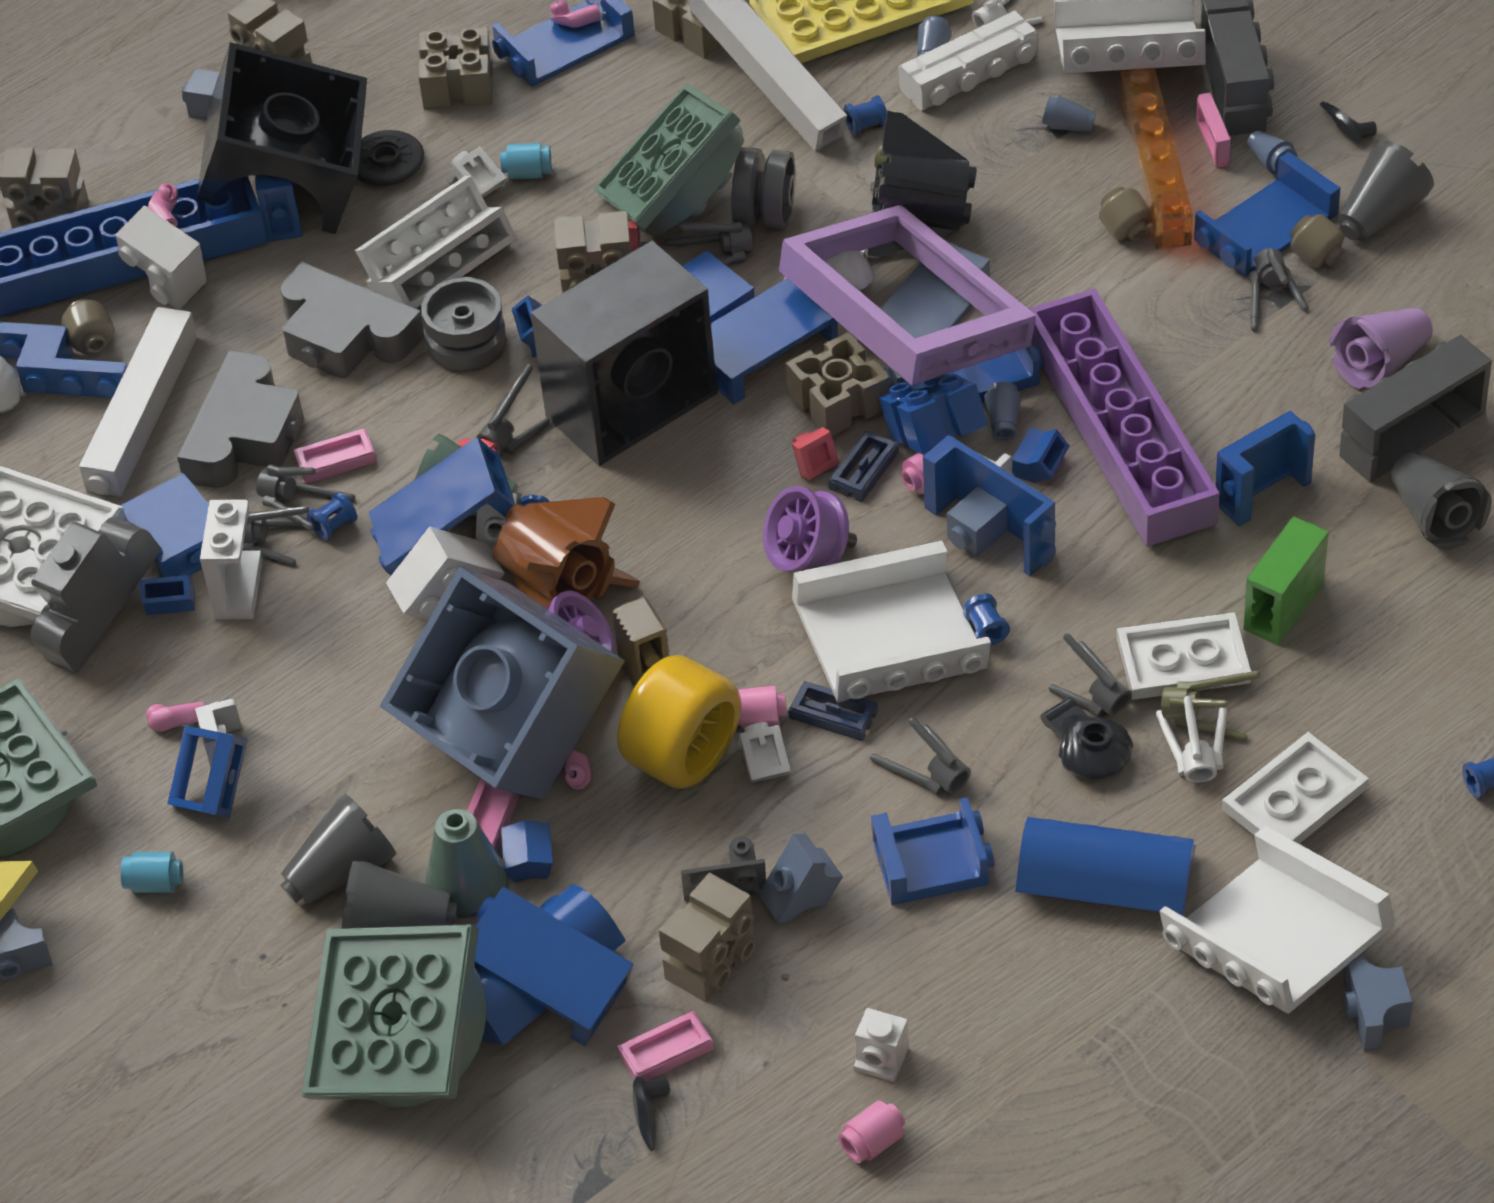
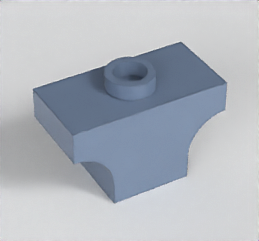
[758,834,843,924]
[0,908,53,980]
[1343,954,1413,1051]

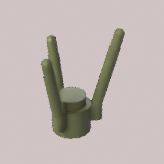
[1161,671,1261,741]

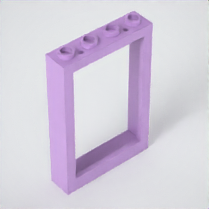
[779,205,1036,385]

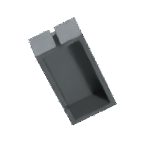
[1200,0,1274,136]
[1339,334,1492,483]

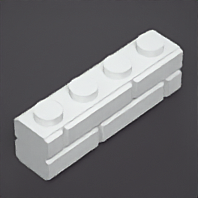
[899,11,1037,111]

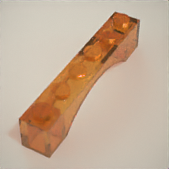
[1119,68,1193,249]

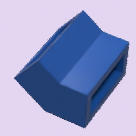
[512,296,542,358]
[1012,427,1070,483]
[139,575,195,615]
[501,820,553,882]

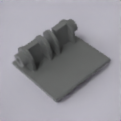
[681,836,766,900]

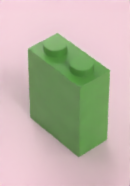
[1243,516,1329,646]

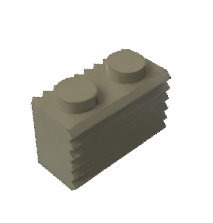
[612,597,670,686]

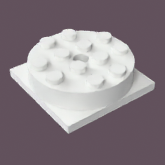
[0,466,126,627]

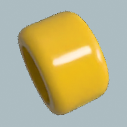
[617,655,742,789]

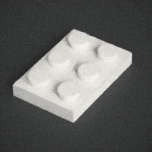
[1117,612,1251,700]
[1222,732,1369,844]

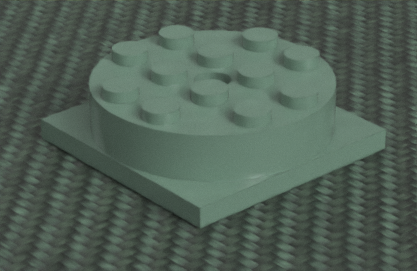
[594,83,744,235]
[0,678,97,857]
[302,925,486,1108]

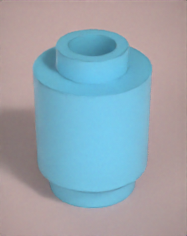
[500,143,552,180]
[120,852,184,893]

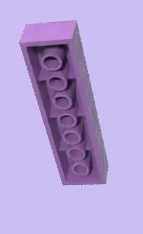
[1029,288,1220,547]

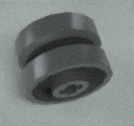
[731,147,796,230]
[421,277,507,371]

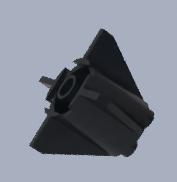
[867,111,977,257]

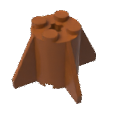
[492,497,640,607]

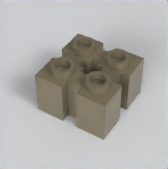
[228,0,312,63]
[652,0,750,59]
[418,27,492,109]
[0,148,89,228]
[554,211,631,293]
[785,332,890,436]
[658,872,756,1002]

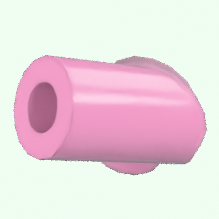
[550,0,602,28]
[148,183,178,227]
[146,701,205,732]
[563,750,592,790]

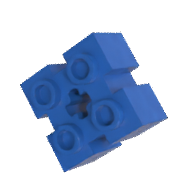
[878,372,988,454]

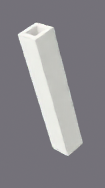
[690,0,847,152]
[79,307,197,497]

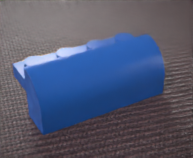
[1015,817,1196,915]
[474,884,626,1045]

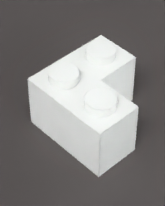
[116,205,207,310]
[386,526,505,620]

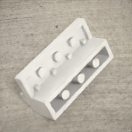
[355,176,517,309]

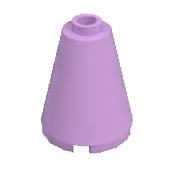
[1329,308,1433,389]

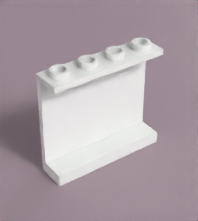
[1054,0,1206,73]
[792,541,991,702]
[1159,825,1395,1014]

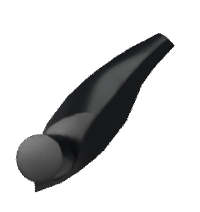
[1320,101,1377,141]
[633,1076,670,1151]

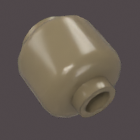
[1099,187,1153,242]
[1289,214,1345,269]
[61,299,115,354]

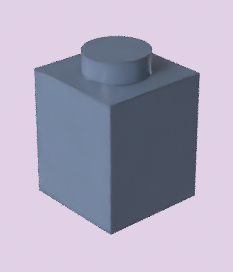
[182,69,219,120]
[947,487,1007,557]

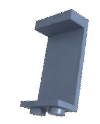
[857,241,990,341]

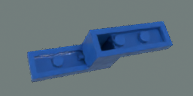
[0,322,127,398]

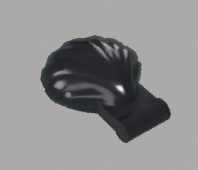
[1040,697,1133,779]

